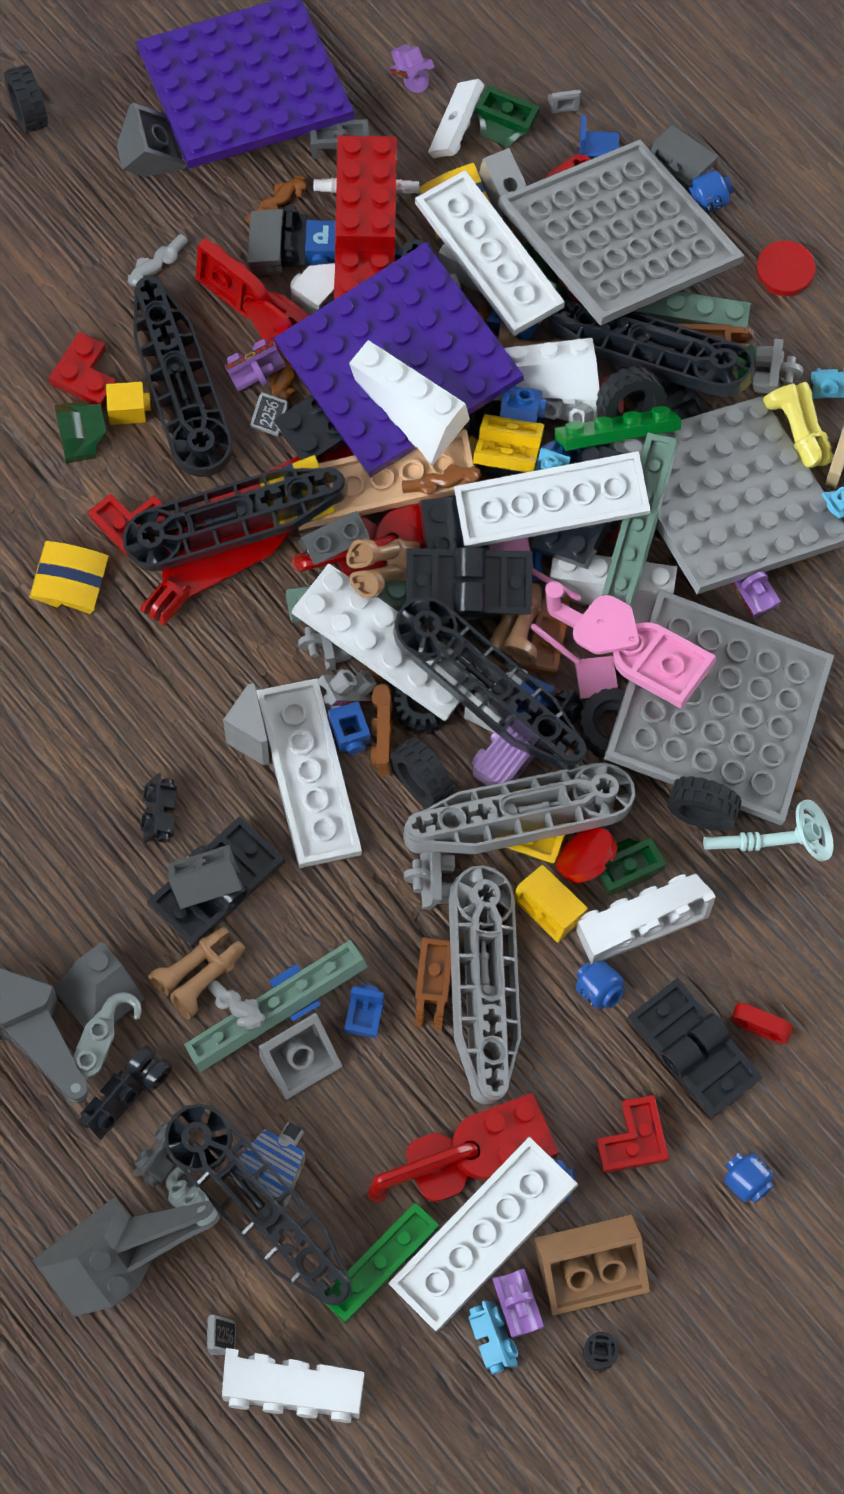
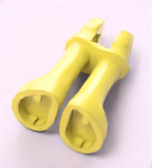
[763,382,833,468]

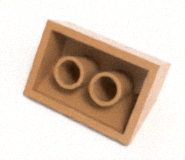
[534,1215,650,1316]

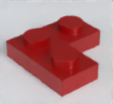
[49,332,116,408]
[88,493,171,558]
[596,1095,669,1174]

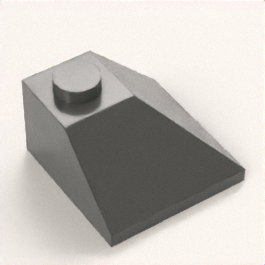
[117,103,187,177]
[54,942,145,1029]

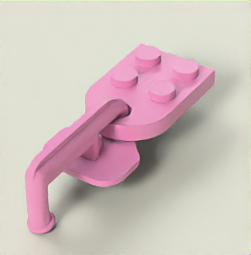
[545,581,716,709]

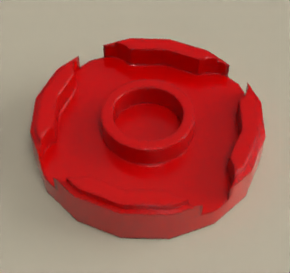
[756,241,816,296]
[556,828,618,883]

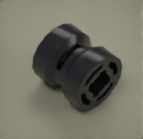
[126,1045,173,1091]
[582,1332,619,1372]

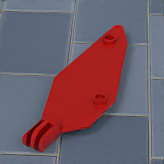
[140,445,354,627]

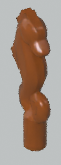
[245,176,307,225]
[268,355,296,402]
[402,464,481,494]

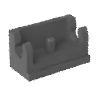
[310,119,369,159]
[651,125,718,189]
[248,209,284,278]
[168,844,242,909]

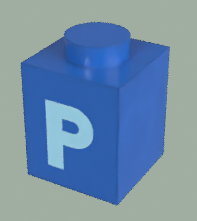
[305,220,335,266]

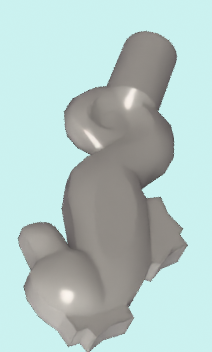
[127,234,188,288]
[208,980,265,1029]

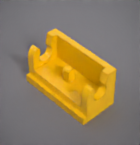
[514,864,588,943]

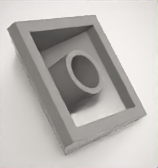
[223,683,270,765]
[258,1013,343,1100]

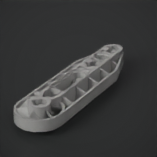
[403,763,635,854]
[448,865,521,1105]

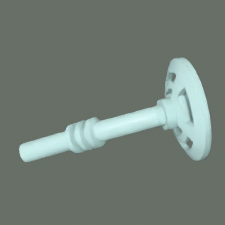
[703,799,833,861]

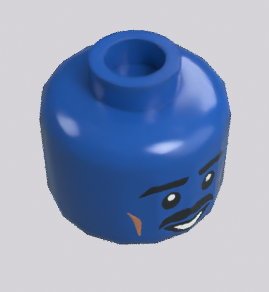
[688,170,733,213]
[576,961,624,1009]
[724,1153,774,1203]

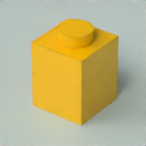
[106,382,151,425]

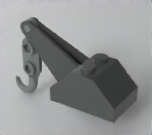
[0,968,142,1103]
[32,1165,220,1317]

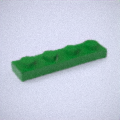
[555,406,681,451]
[322,1202,439,1324]

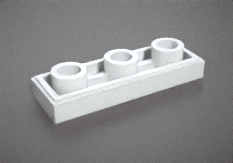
[428,79,484,158]

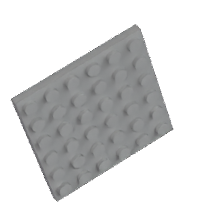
[497,140,744,326]
[608,396,844,594]
[604,589,834,825]

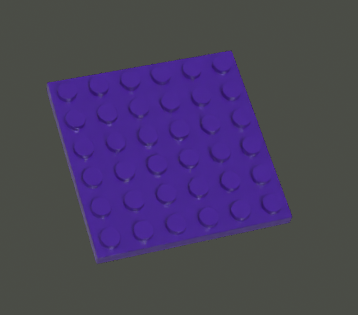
[136,0,355,169]
[274,242,525,478]

